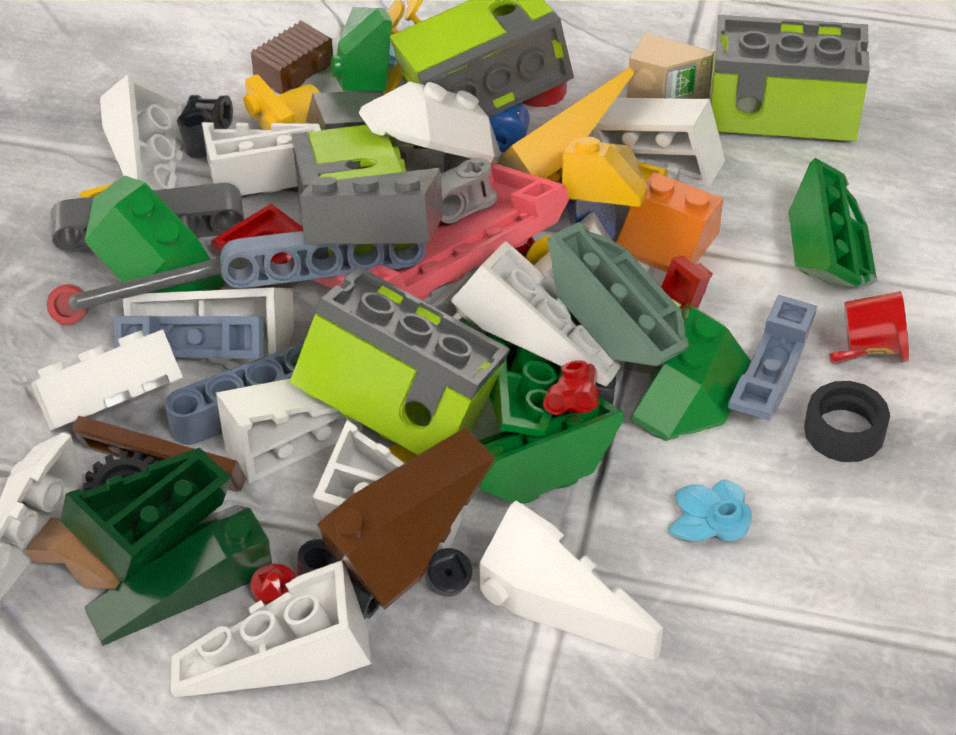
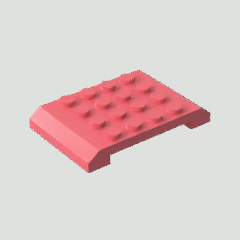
[286,163,569,300]

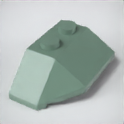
[548,222,689,366]

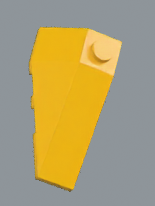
[495,67,634,182]
[562,137,648,207]

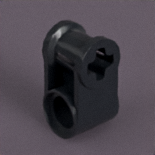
[177,94,233,158]

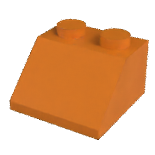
[616,172,723,272]

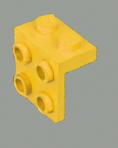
[243,74,321,130]

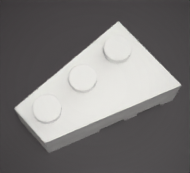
[31,329,183,430]

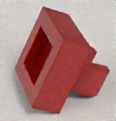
[661,255,713,309]

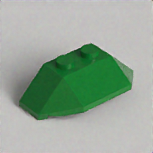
[788,158,877,287]
[85,175,225,294]
[630,302,751,441]
[479,398,624,503]

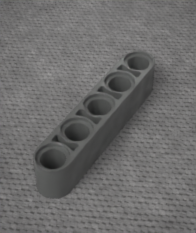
[51,183,244,252]

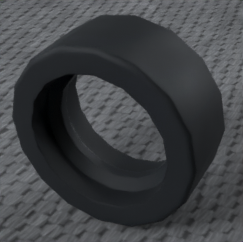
[804,381,890,462]

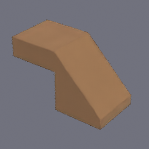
[25,518,121,589]

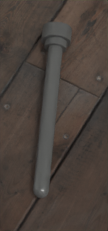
[69,257,250,310]

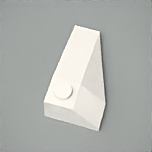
[100,75,186,190]
[451,241,621,386]
[123,287,294,369]

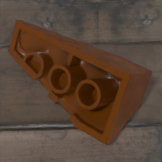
[317,428,495,610]

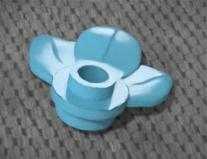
[668,480,752,541]

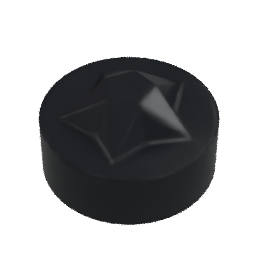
[425,548,473,597]

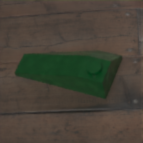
[85,505,272,646]

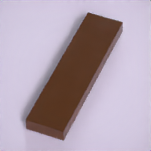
[72,416,246,492]

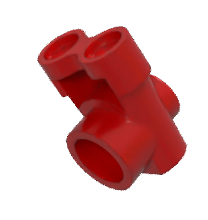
[543,360,599,415]

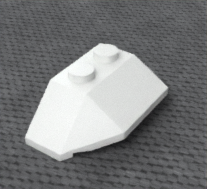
[359,81,501,163]

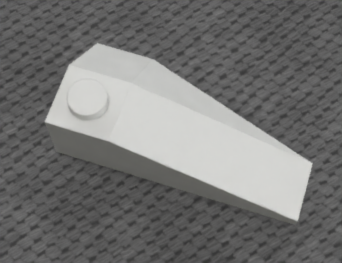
[0,432,84,600]
[480,501,663,661]
[171,560,371,698]

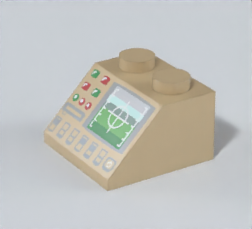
[627,33,715,99]

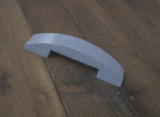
[728,295,817,421]
[114,316,263,359]

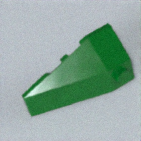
[331,7,392,91]
[486,332,562,437]

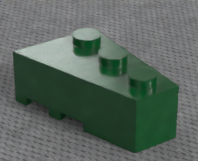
[60,447,232,583]

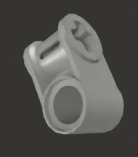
[440,158,498,224]

